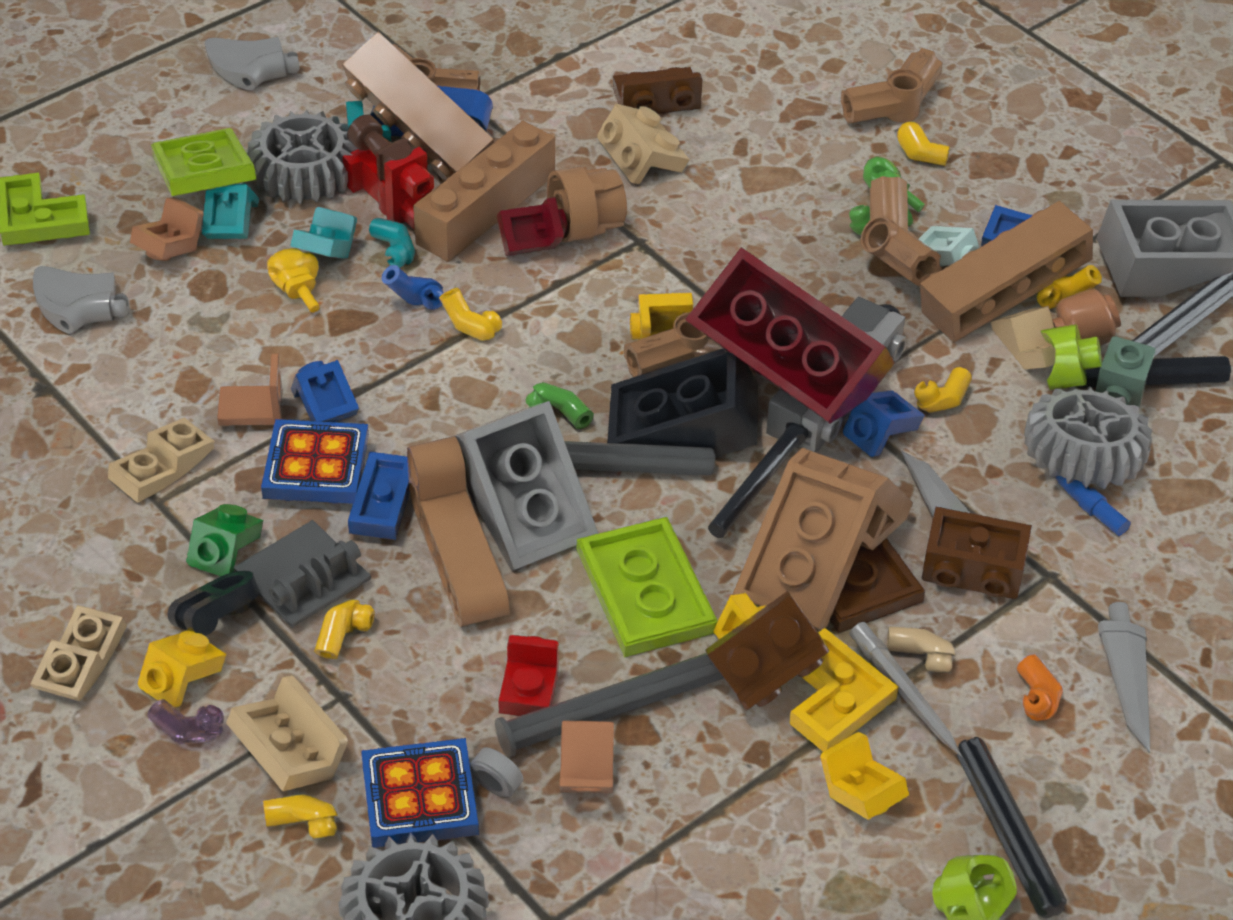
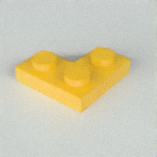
[789,628,898,752]

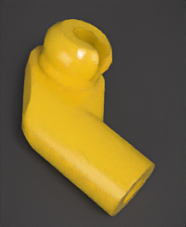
[1036,265,1102,309]
[439,288,502,341]
[914,367,972,413]
[314,599,375,659]

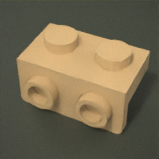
[597,104,690,184]
[226,675,348,791]

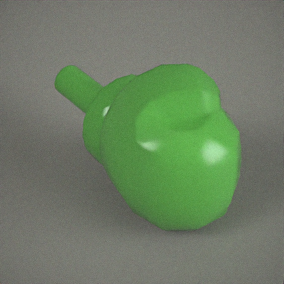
[863,156,925,212]

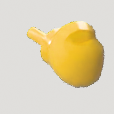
[267,248,320,313]

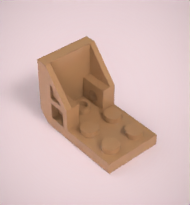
[732,448,913,631]

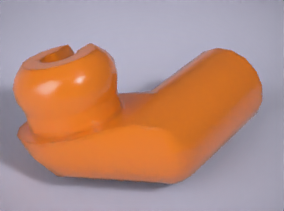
[1017,654,1063,721]

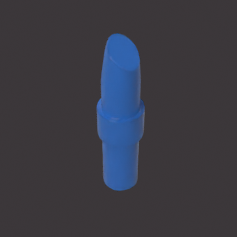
[1056,476,1131,536]

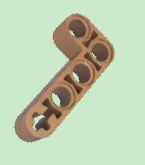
[407,436,510,627]

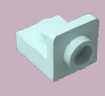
[919,226,980,267]

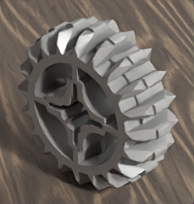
[247,110,357,204]
[1024,386,1152,489]
[339,832,489,920]

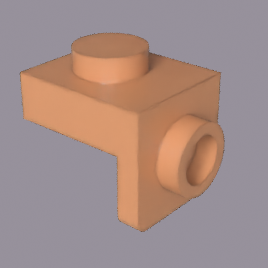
[129,197,204,261]

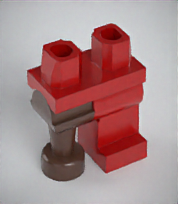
[342,114,434,230]

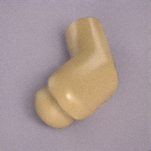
[887,626,956,673]

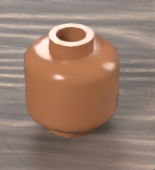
[1052,288,1121,346]

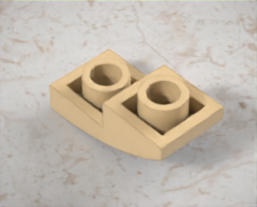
[108,417,215,503]
[31,605,127,701]

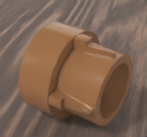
[547,166,627,243]

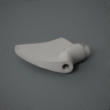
[205,37,300,91]
[33,266,130,334]

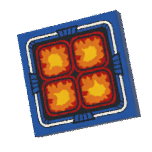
[261,419,369,504]
[361,738,479,848]

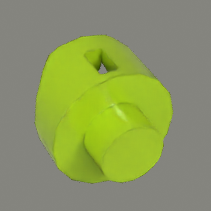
[1041,324,1102,391]
[933,855,1017,920]

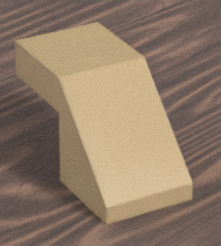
[990,306,1056,370]

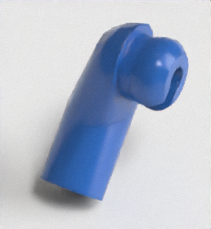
[381,265,444,310]

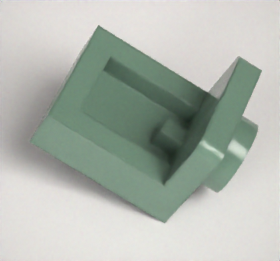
[1095,336,1156,408]

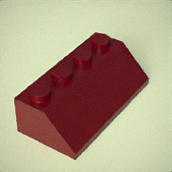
[685,247,895,424]

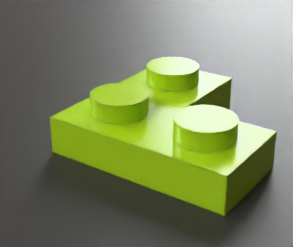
[0,172,90,246]

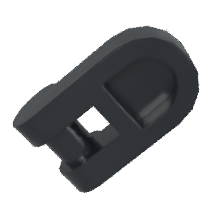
[167,571,259,636]

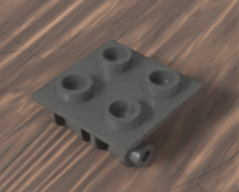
[234,520,371,628]

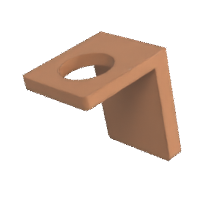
[217,353,283,426]
[559,721,614,794]

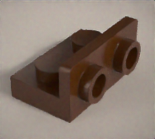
[613,67,703,114]
[921,506,1032,599]
[705,591,829,710]

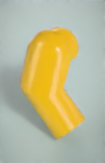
[897,122,950,166]
[263,795,338,839]

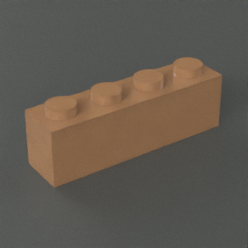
[342,31,494,180]
[414,120,555,262]
[920,201,1093,343]

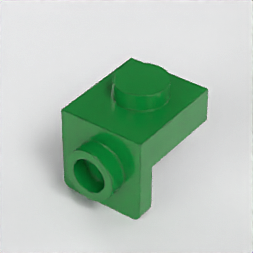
[186,504,264,577]

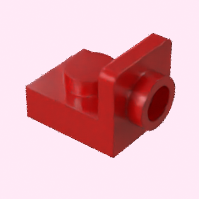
[498,635,559,716]

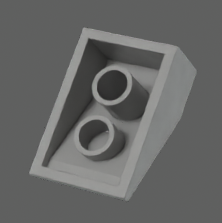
[1096,200,1233,297]
[451,401,599,570]

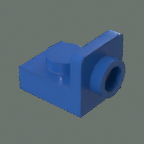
[291,360,359,422]
[843,390,925,457]

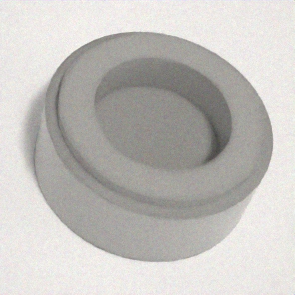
[470,747,524,797]

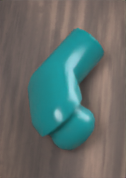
[369,217,416,268]

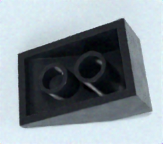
[607,348,758,457]

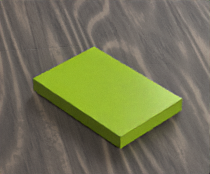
[151,128,256,196]
[576,517,718,658]

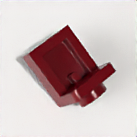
[497,197,567,256]

